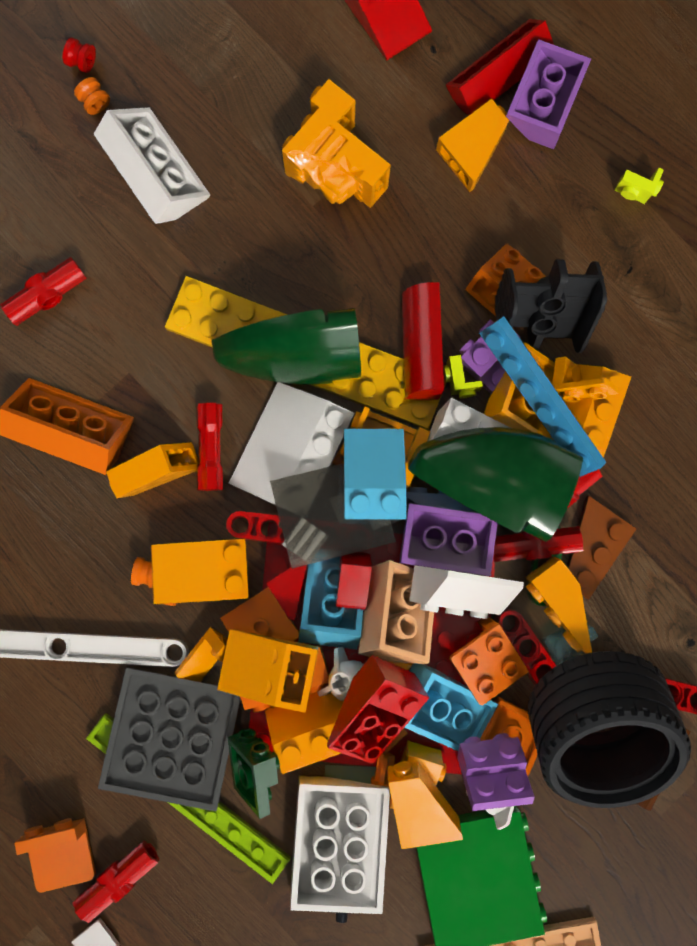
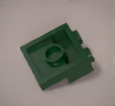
[228,728,280,819]

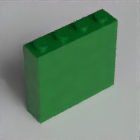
[416,806,547,946]

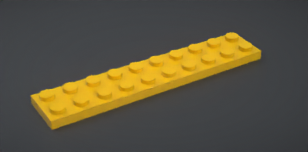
[165,276,446,430]

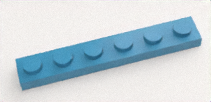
[479,316,606,477]

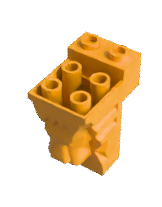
[282,79,391,208]

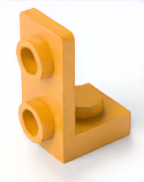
[552,356,618,402]
[175,627,228,682]

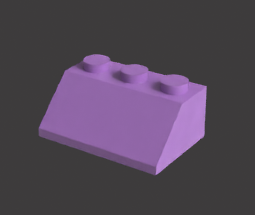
[506,39,591,149]
[399,503,497,576]

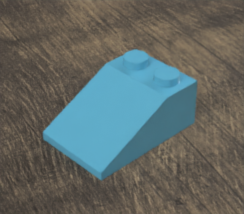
[344,429,406,519]
[298,549,363,650]
[404,663,498,751]

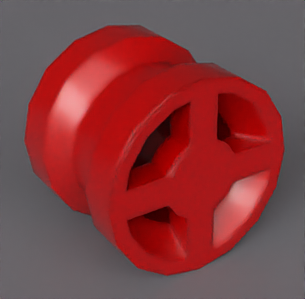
[62,37,96,73]

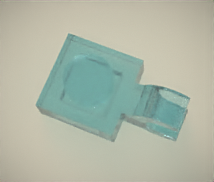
[542,625,598,666]

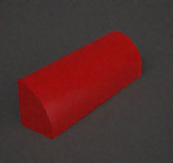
[446,19,554,115]
[402,282,444,400]

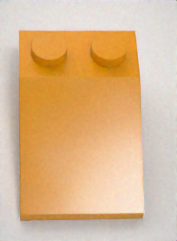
[484,342,561,437]
[151,539,248,604]

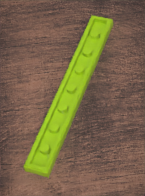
[86,713,291,884]

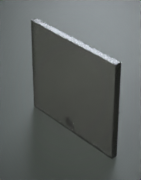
[270,463,396,569]

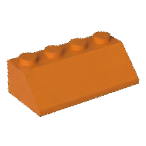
[0,378,134,475]

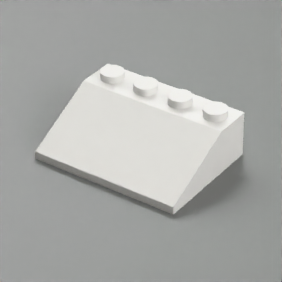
[229,382,355,519]
[290,775,390,914]

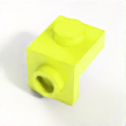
[614,168,664,204]
[443,355,483,398]

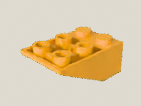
[525,557,592,654]
[217,629,319,712]

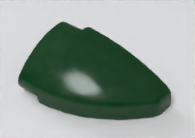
[211,308,361,384]
[408,427,583,542]

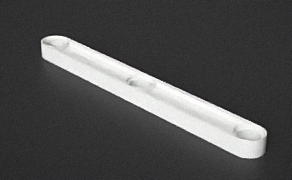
[0,629,189,667]

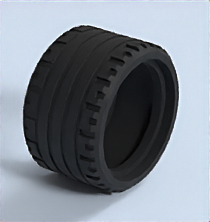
[528,651,691,808]

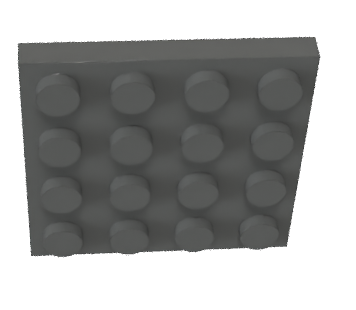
[98,667,241,811]

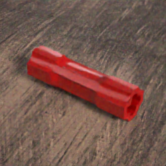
[196,403,223,491]

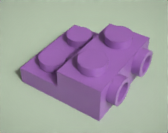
[459,319,520,394]
[457,733,535,811]

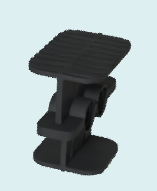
[495,259,607,353]

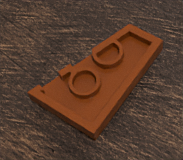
[567,496,636,600]

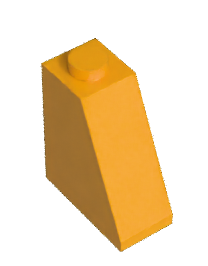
[436,99,509,192]
[106,442,199,498]
[388,762,463,849]

